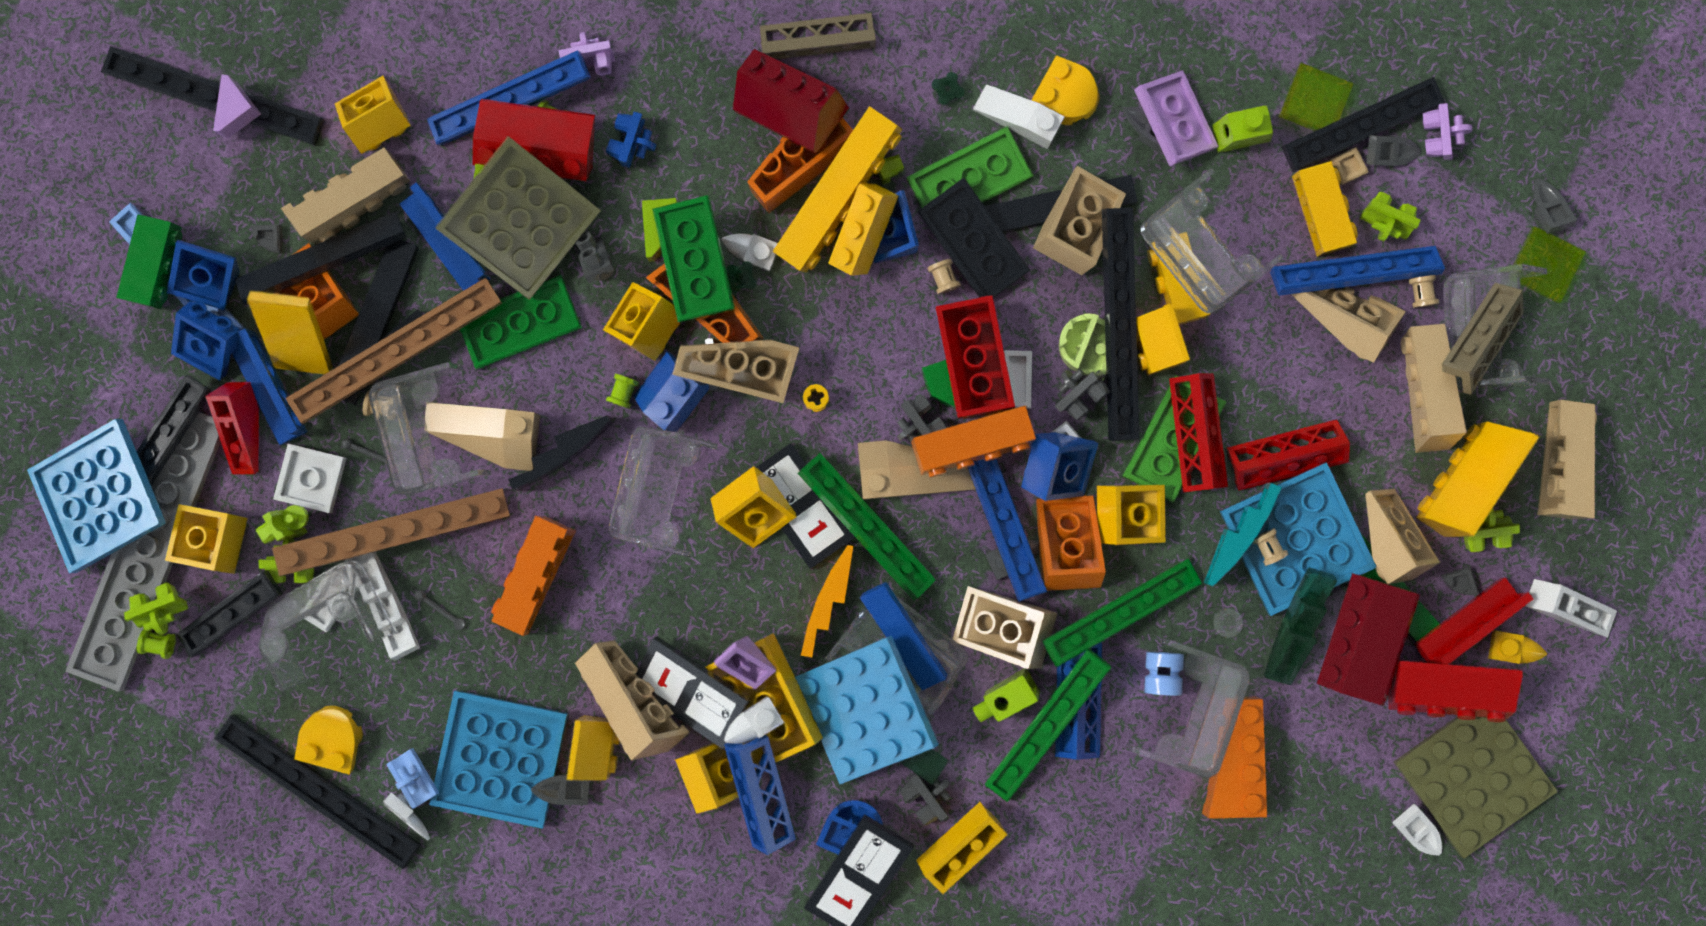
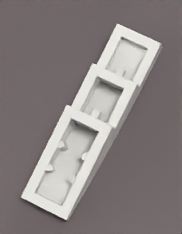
[345,552,420,661]

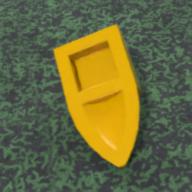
[1488,630,1547,664]

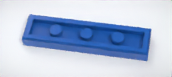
[860,582,948,691]

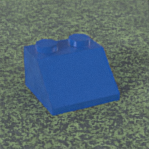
[633,352,710,432]
[1021,432,1098,501]

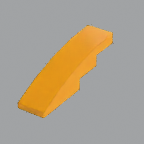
[801,545,853,657]

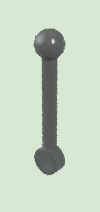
[341,438,398,469]
[415,590,466,630]

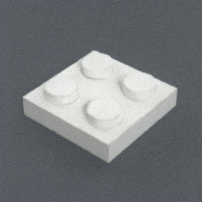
[273,444,346,513]

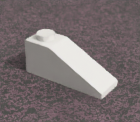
[973,84,1064,149]
[1525,579,1617,638]

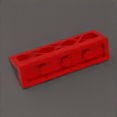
[1169,373,1228,492]
[1227,419,1350,491]
[1414,577,1533,665]

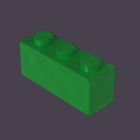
[116,214,183,310]

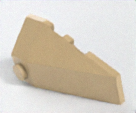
[1291,287,1406,363]
[673,340,799,403]
[423,402,540,471]
[858,440,976,500]

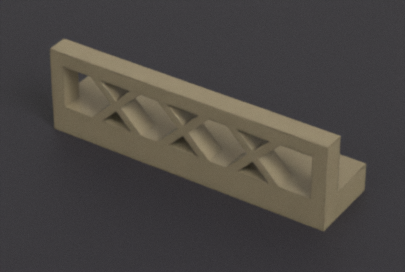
[760,13,876,59]
[1442,283,1524,395]

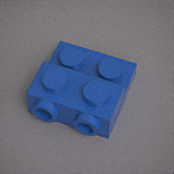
[171,301,240,381]

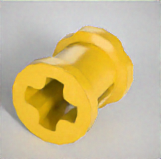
[803,384,829,412]

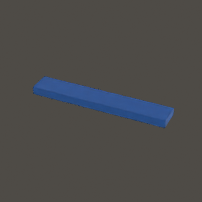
[427,50,591,146]
[1270,246,1445,296]
[967,459,1047,602]

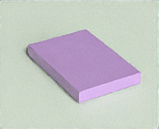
[1134,70,1219,167]

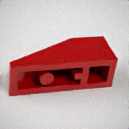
[205,382,259,474]

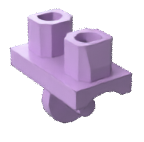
[559,32,615,75]
[1423,103,1472,160]

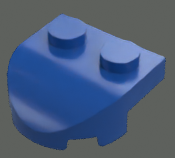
[816,800,883,854]

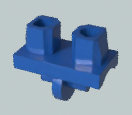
[606,112,657,168]

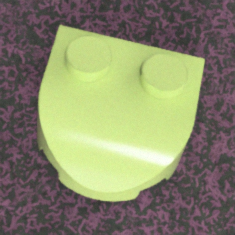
[1059,314,1106,380]

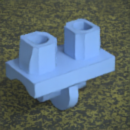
[386,748,439,809]

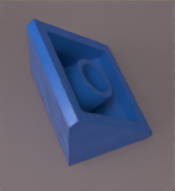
[873,190,919,263]
[167,240,240,310]

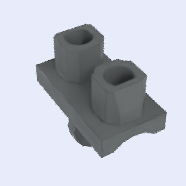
[576,231,614,284]
[1055,369,1110,420]
[897,395,947,442]
[899,771,951,826]

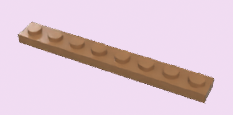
[286,277,502,424]
[272,488,510,576]

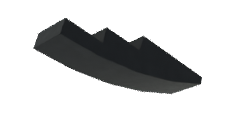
[508,415,613,491]

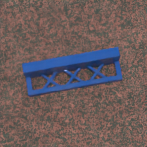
[400,182,491,291]
[232,328,307,445]
[1055,642,1102,760]
[724,735,796,855]

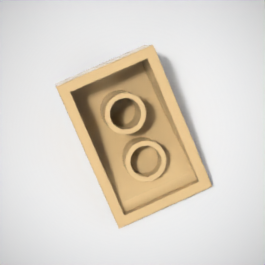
[1033,166,1126,275]
[1366,489,1440,584]
[952,586,1057,669]

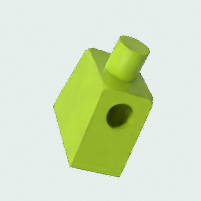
[1212,106,1273,153]
[972,668,1040,722]

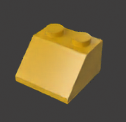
[335,76,411,154]
[603,282,680,361]
[1136,304,1190,376]
[711,466,796,548]
[1097,485,1166,545]
[165,504,248,574]
[567,715,620,780]
[675,743,738,814]

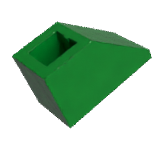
[921,360,956,410]

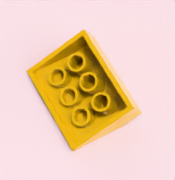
[1416,422,1539,537]
[705,633,823,771]

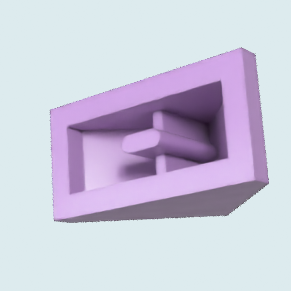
[213,74,261,138]
[714,636,776,690]

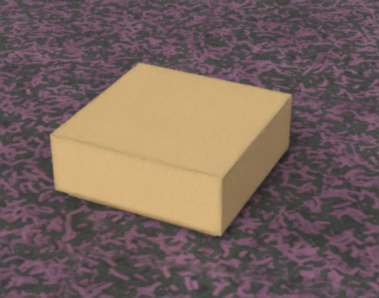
[1329,147,1369,186]

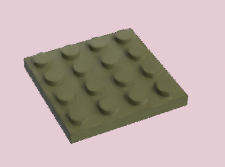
[435,136,601,300]
[1393,717,1558,859]

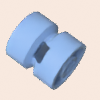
[1144,652,1184,696]

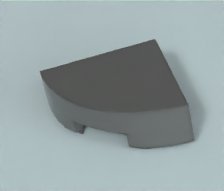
[251,224,282,254]
[1441,567,1479,595]

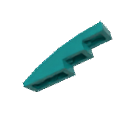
[1204,483,1282,586]

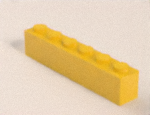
[772,106,903,273]

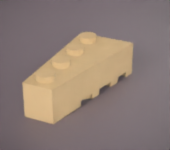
[281,148,410,245]
[1401,324,1466,453]
[1537,400,1597,519]
[575,640,690,760]

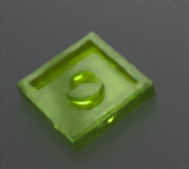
[1278,63,1354,131]
[1507,226,1586,303]

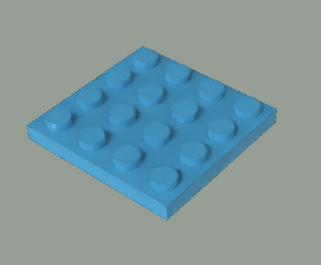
[27,419,166,574]
[1220,463,1376,616]
[795,635,939,784]
[429,690,569,829]

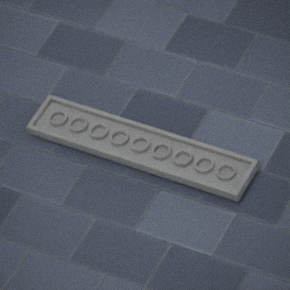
[65,412,221,692]

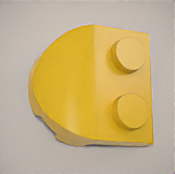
[1031,55,1100,125]
[294,706,363,775]

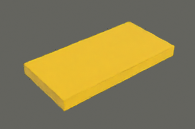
[247,291,333,374]

